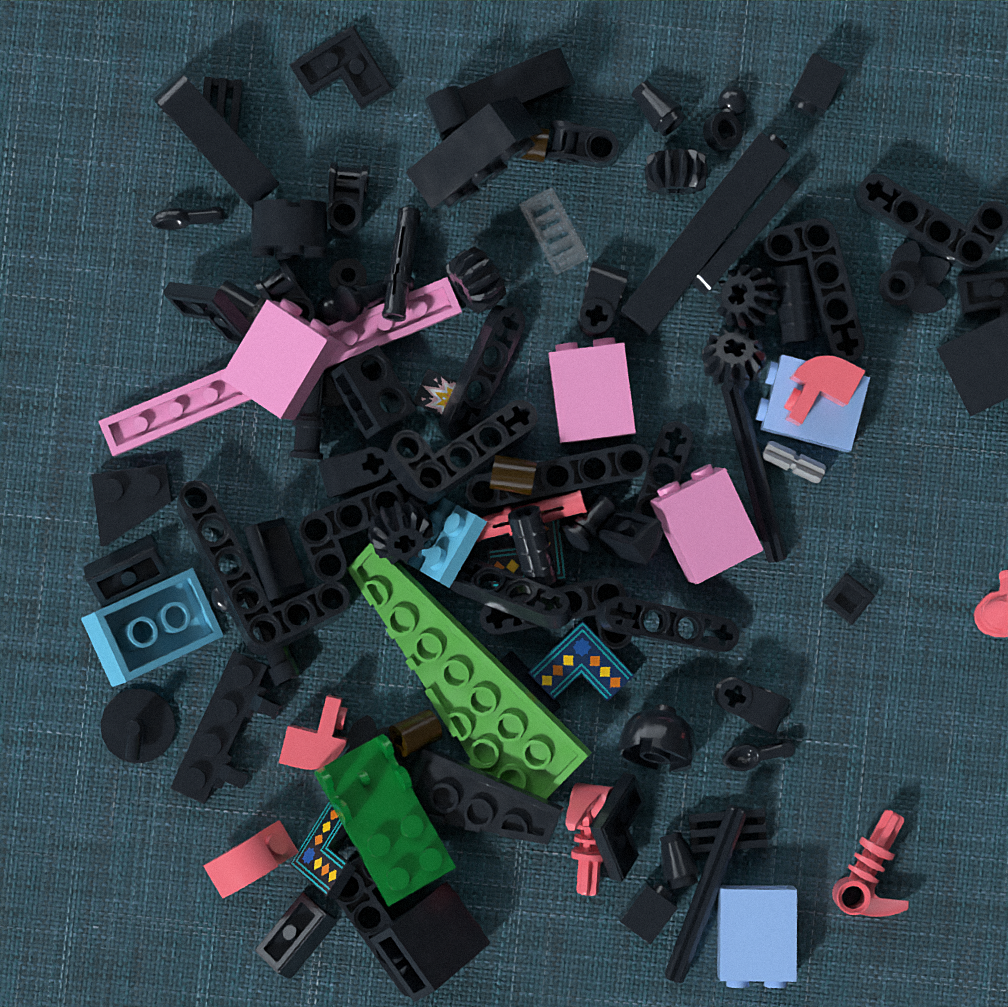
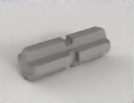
[762,441,826,483]

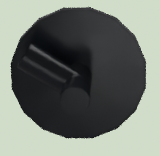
[100,688,176,764]

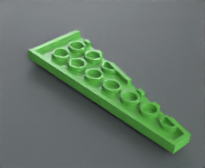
[347,543,592,799]

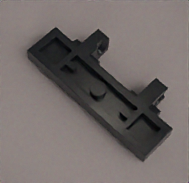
[170,650,282,804]

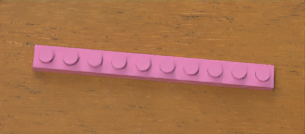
[98,277,462,457]

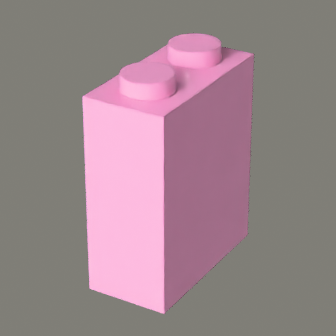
[220,298,341,420]
[548,337,636,444]
[650,464,763,584]

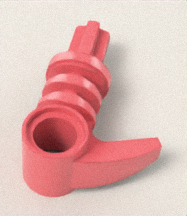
[566,782,614,896]
[832,809,909,917]

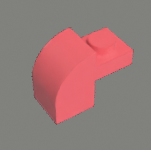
[783,355,865,426]
[279,695,349,770]
[204,820,299,899]

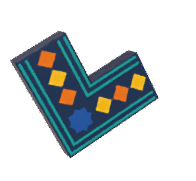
[528,621,635,701]

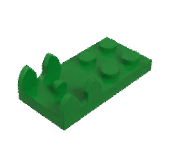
[314,734,456,907]

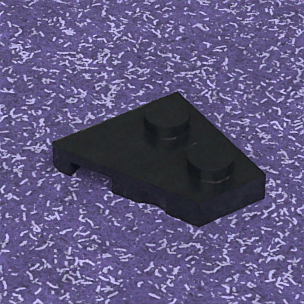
[91,464,173,546]

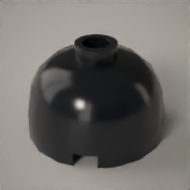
[617,704,695,772]

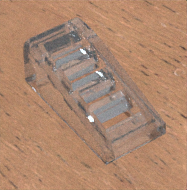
[519,187,588,275]

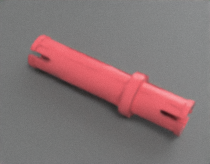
[476,489,587,542]

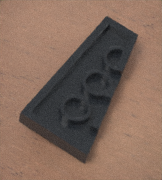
[411,746,564,845]

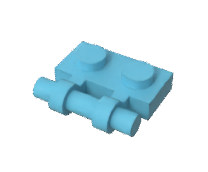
[407,497,487,588]

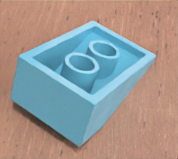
[81,568,224,687]

